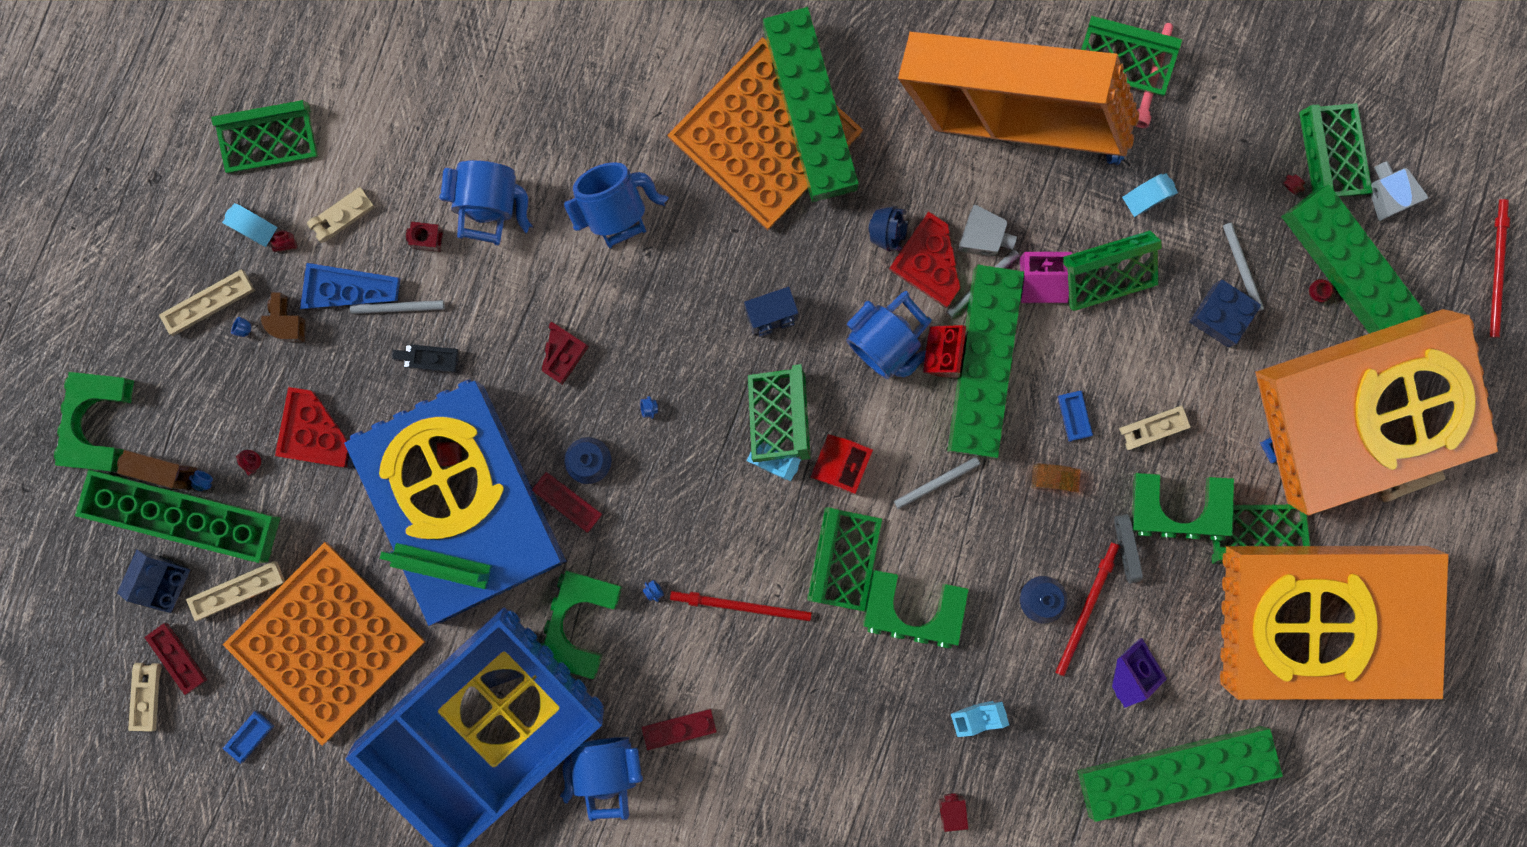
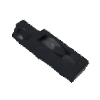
[392,344,460,373]

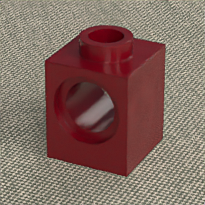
[406,222,444,252]
[939,793,969,832]

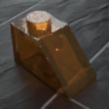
[1031,463,1081,493]

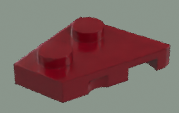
[542,321,589,385]

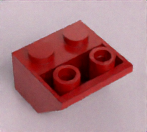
[923,325,966,378]
[810,434,873,495]

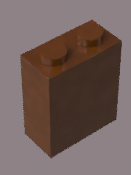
[117,450,197,490]

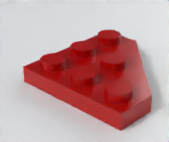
[889,211,960,308]
[275,387,349,468]

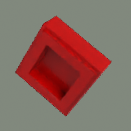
[437,442,462,466]

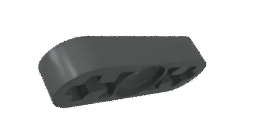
[1114,514,1143,584]

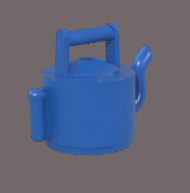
[439,160,533,246]
[564,162,669,249]
[846,291,932,379]
[560,737,643,821]

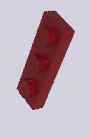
[532,472,603,533]
[144,623,207,695]
[641,708,717,750]

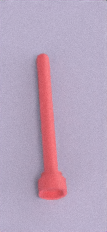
[1136,23,1173,128]

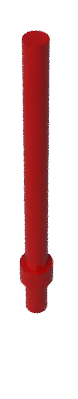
[1489,199,1510,338]
[1055,542,1120,676]
[670,591,812,622]

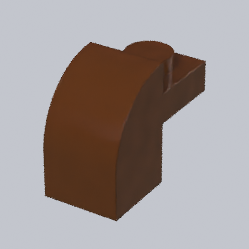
[261,292,305,342]

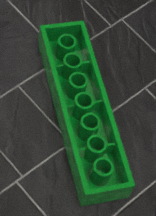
[763,7,859,203]
[1281,184,1427,334]
[947,264,1024,459]
[75,470,281,563]
[1077,726,1283,822]

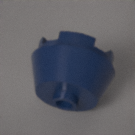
[868,206,908,252]
[565,437,611,484]
[1020,576,1067,624]

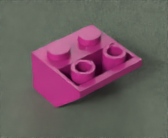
[1020,252,1072,303]

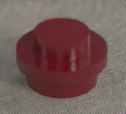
[1283,174,1305,196]
[1309,279,1333,303]

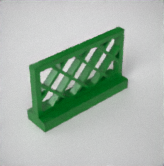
[1081,16,1183,97]
[211,100,318,173]
[1299,103,1373,197]
[1063,230,1162,311]
[748,364,811,462]
[1212,504,1310,564]
[807,507,882,612]
[379,543,492,589]

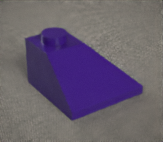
[1112,638,1167,708]

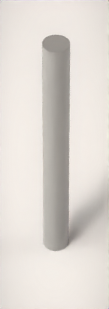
[1223,223,1264,311]
[946,249,1020,319]
[350,300,445,314]
[894,457,980,509]

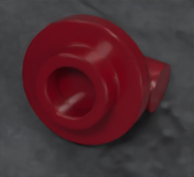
[270,230,298,252]
[236,449,261,476]

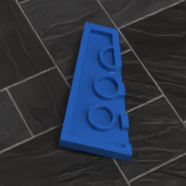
[300,263,401,309]

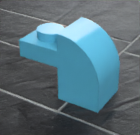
[1122,173,1178,217]
[222,203,277,247]
[747,442,801,481]
[951,701,1009,737]

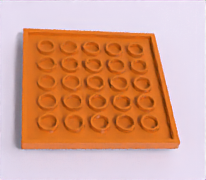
[667,37,863,231]
[223,542,426,746]

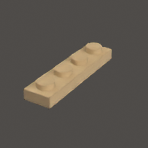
[159,269,255,336]
[186,561,285,621]

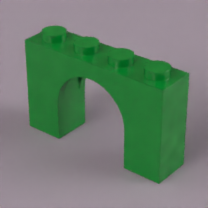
[54,372,134,472]
[1132,473,1234,541]
[540,570,623,679]
[863,570,969,649]

